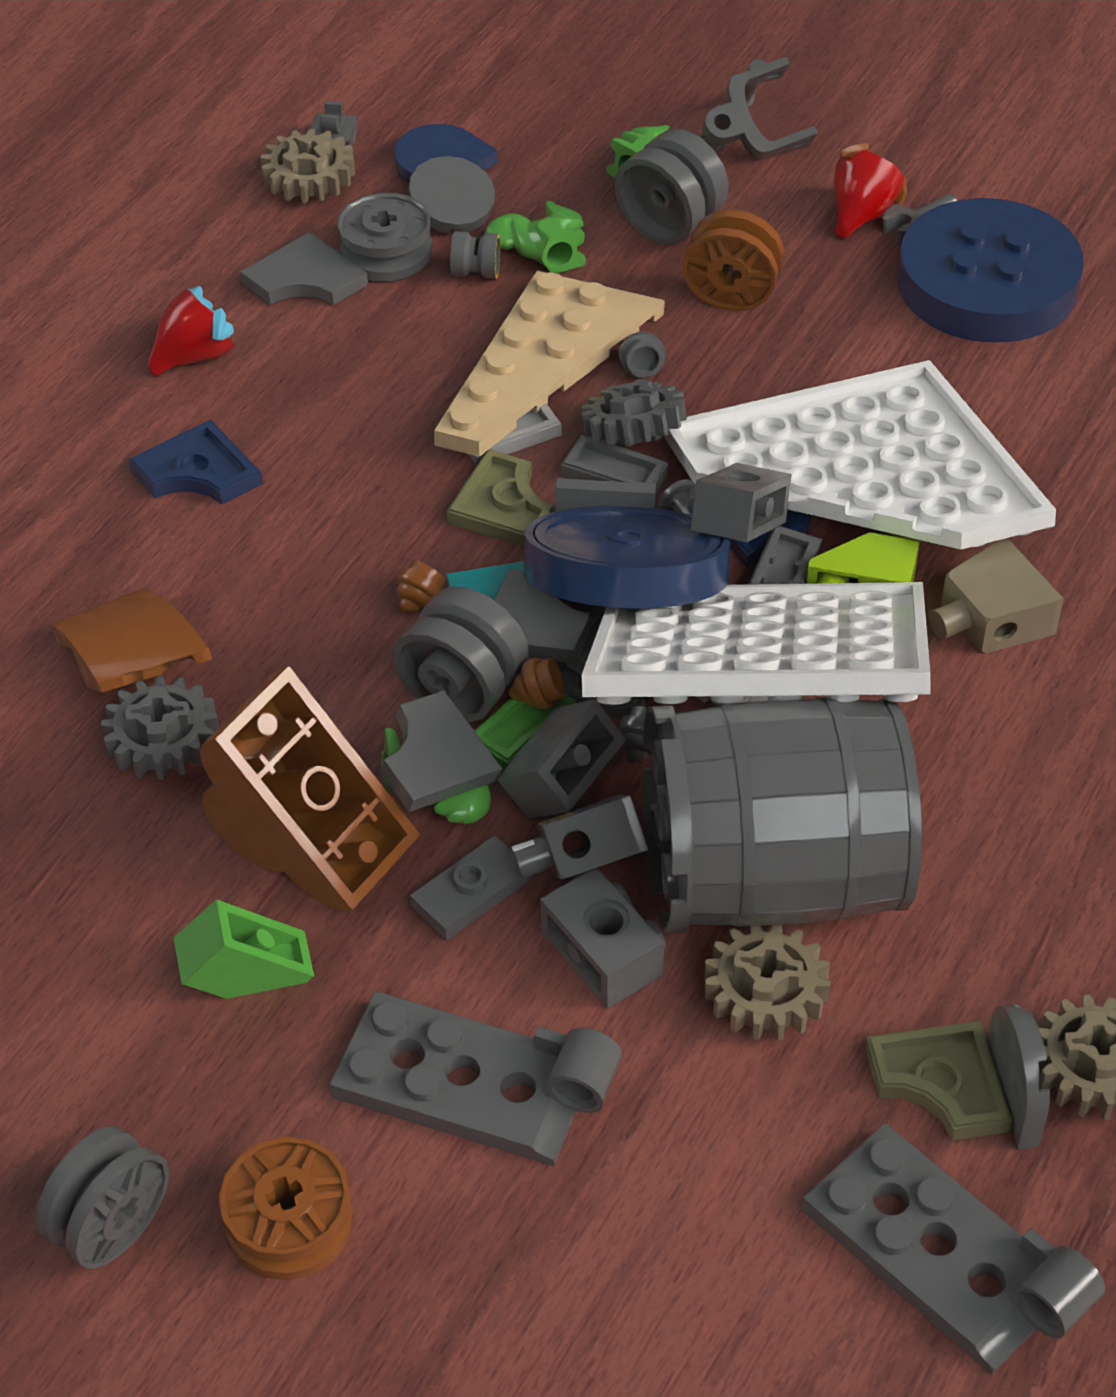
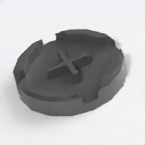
[408,156,495,233]

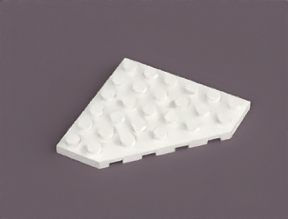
[665,360,1056,549]

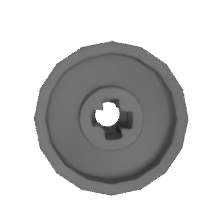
[615,129,729,245]
[392,586,529,722]

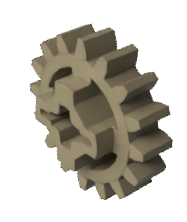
[260,129,355,203]
[704,925,831,1041]
[1038,994,1116,1120]

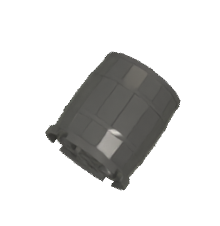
[642,697,922,934]

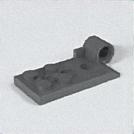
[330,991,622,1166]
[802,1123,1105,1375]

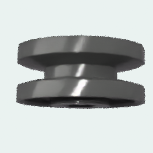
[337,193,433,281]
[35,1125,170,1270]

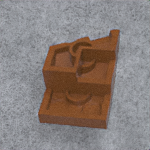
[50,588,212,693]

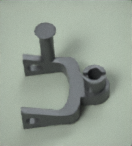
[701,56,818,159]

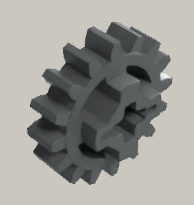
[581,379,687,447]
[101,676,219,780]

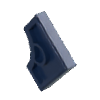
[128,419,263,505]

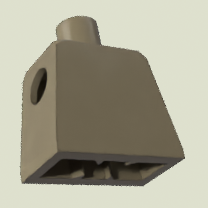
[929,538,1063,653]

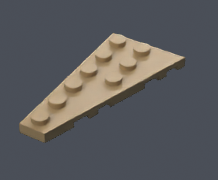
[434,271,665,457]

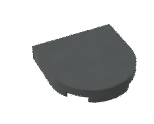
[987,1004,1050,1150]

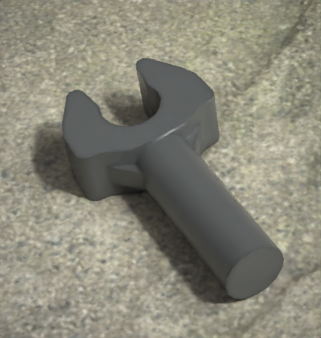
[882,193,957,245]

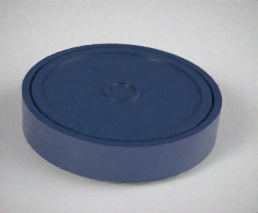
[898,198,1084,343]
[523,506,731,608]

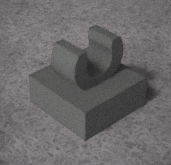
[311,101,359,149]

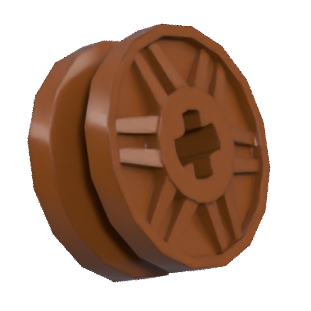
[683,209,784,311]
[219,1137,354,1281]

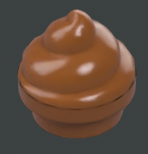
[396,559,447,613]
[509,657,566,709]

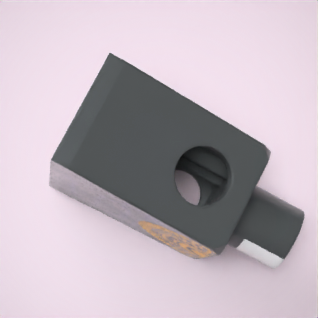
[511,794,649,879]

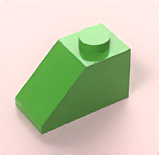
[174,899,314,999]

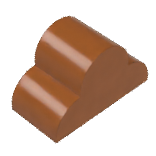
[200,666,420,911]

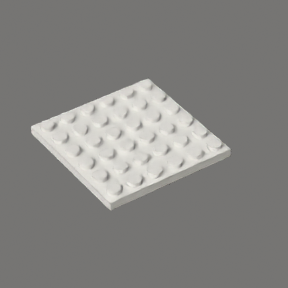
[581,582,930,705]

